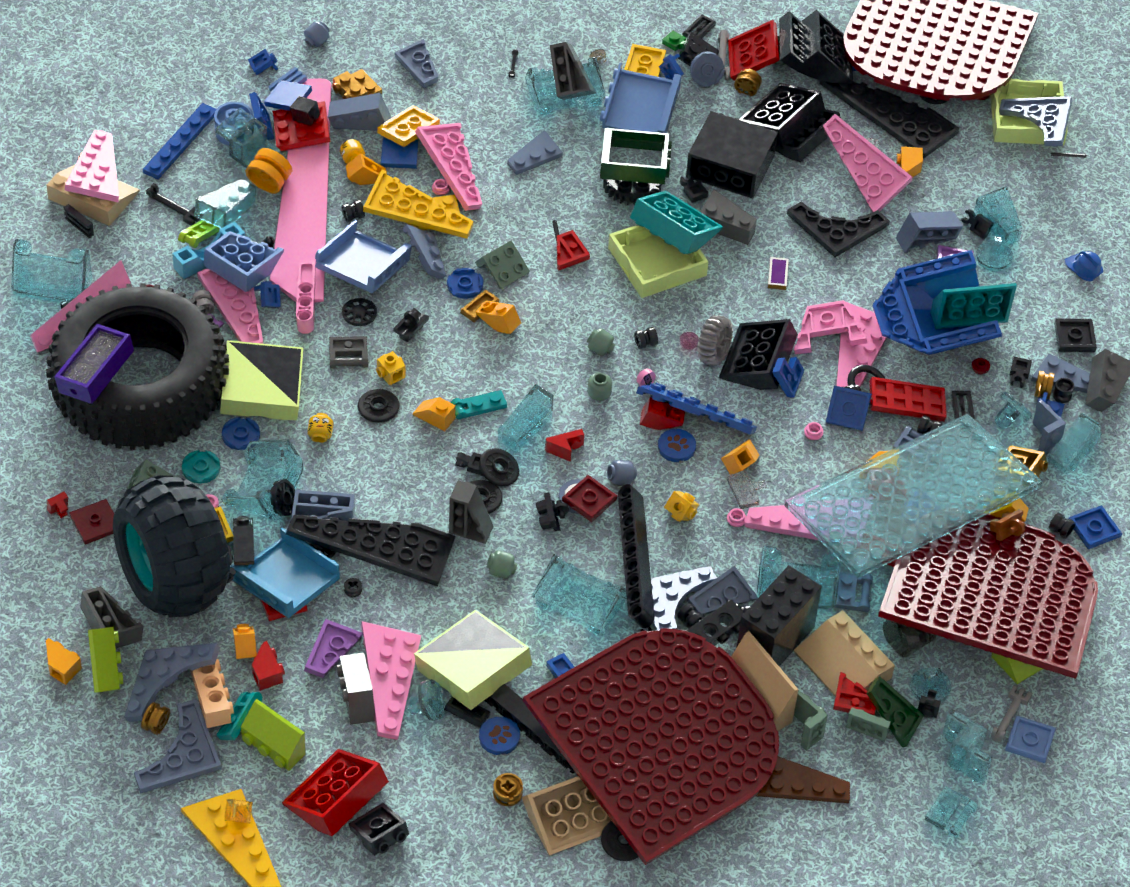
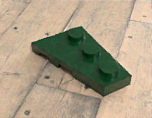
[866,676,924,748]

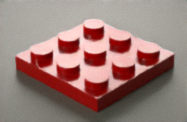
[728,20,779,81]
[273,101,331,152]

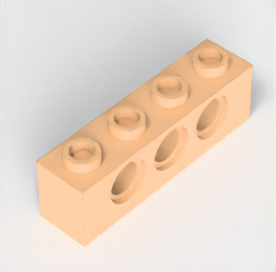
[190,659,234,728]

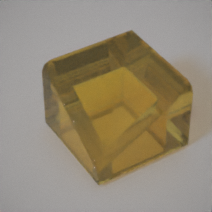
[225,799,253,823]

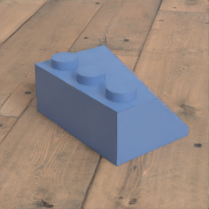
[204,231,284,292]

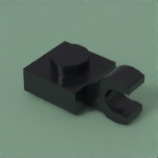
[455,452,483,476]
[918,689,941,718]

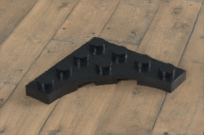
[787,202,890,257]

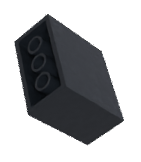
[686,111,778,199]
[736,565,822,666]

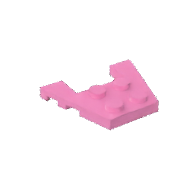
[794,300,868,354]

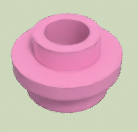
[432,179,450,195]
[804,422,823,440]
[727,508,746,527]

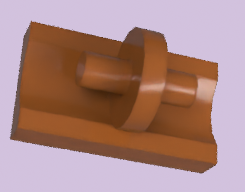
[990,509,1025,541]

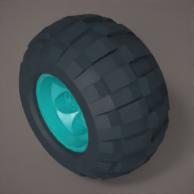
[113,475,230,618]

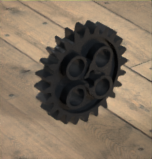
[603,162,662,206]

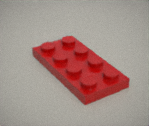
[869,376,947,422]

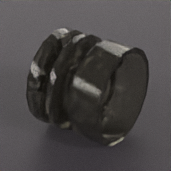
[882,620,936,657]

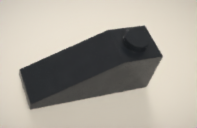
[233,516,254,565]

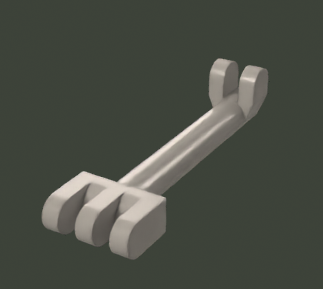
[718,30,730,80]
[991,685,1033,743]

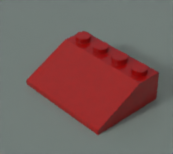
[282,749,389,836]

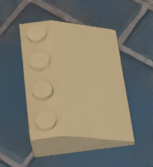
[46,164,140,226]
[794,610,895,696]
[731,632,798,731]
[522,776,612,855]

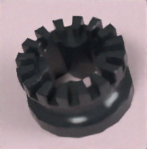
[344,578,362,597]

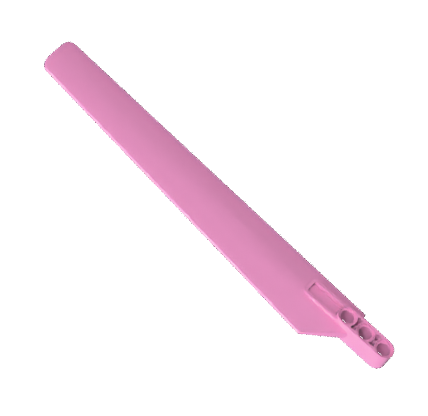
[270,78,331,334]

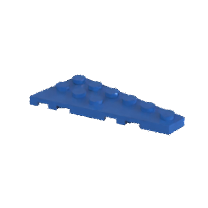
[636,382,757,434]

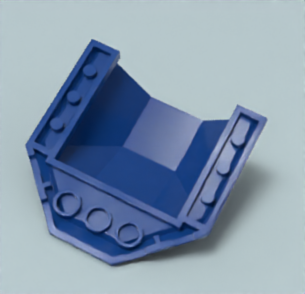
[872,250,1002,355]

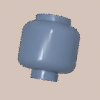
[304,21,330,47]
[607,460,637,485]

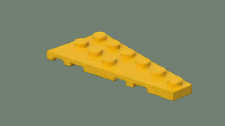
[363,169,474,239]
[181,789,281,887]

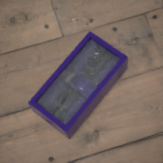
[54,324,134,404]

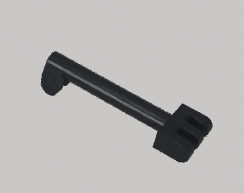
[146,183,204,226]

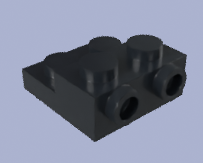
[678,32,719,66]
[348,803,409,856]

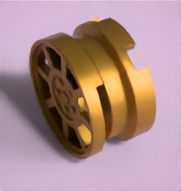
[734,69,762,96]
[1034,371,1054,399]
[141,702,170,735]
[493,773,523,806]

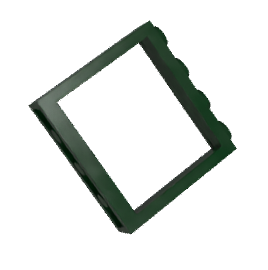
[600,128,672,185]

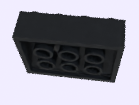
[719,319,798,390]

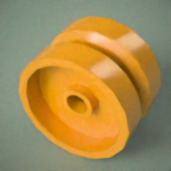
[245,148,293,194]

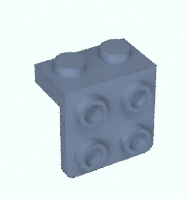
[1033,400,1066,455]

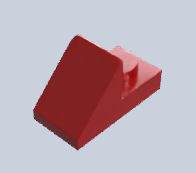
[545,429,585,462]

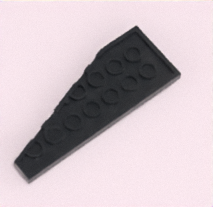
[819,81,960,159]
[286,515,456,587]

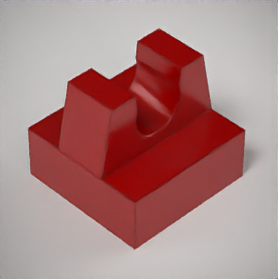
[47,491,68,518]

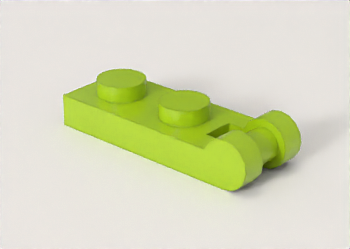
[178,218,220,248]

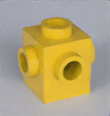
[376,351,406,386]
[664,491,699,522]

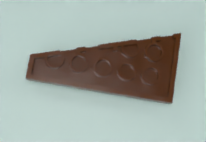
[756,756,850,804]

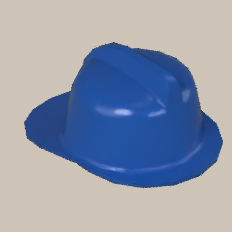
[1064,251,1104,281]

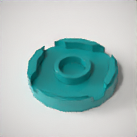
[181,450,221,484]

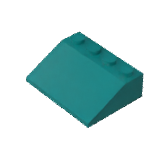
[630,190,723,254]
[930,283,1017,329]

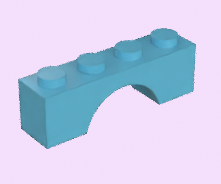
[172,222,245,279]

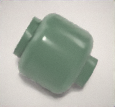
[586,328,615,356]
[587,373,613,401]
[486,550,517,579]

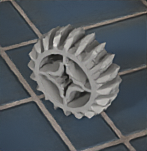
[697,315,733,366]

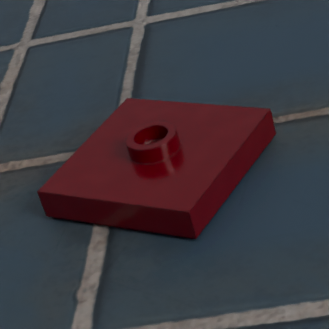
[562,475,618,523]
[69,499,114,545]

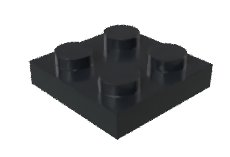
[1054,318,1097,352]

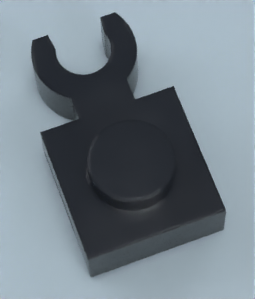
[680,173,708,203]
[961,209,994,239]
[1009,356,1032,388]

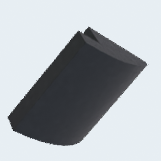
[779,10,853,84]
[739,83,841,162]

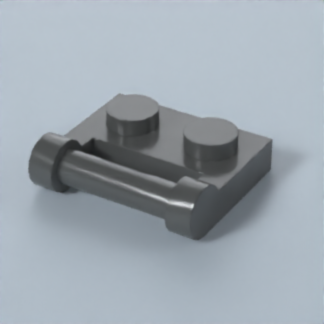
[329,336,368,368]

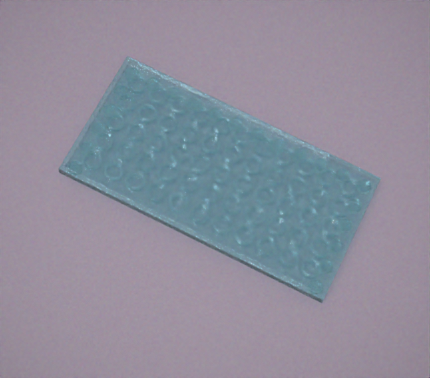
[784,414,1043,578]

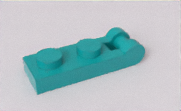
[451,390,507,420]
[216,692,263,740]

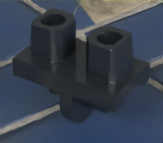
[393,308,429,342]
[535,492,569,531]

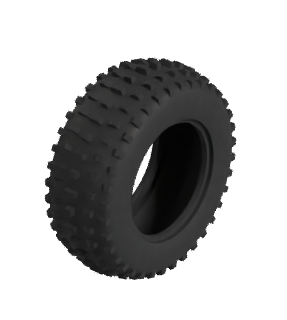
[46,283,229,450]

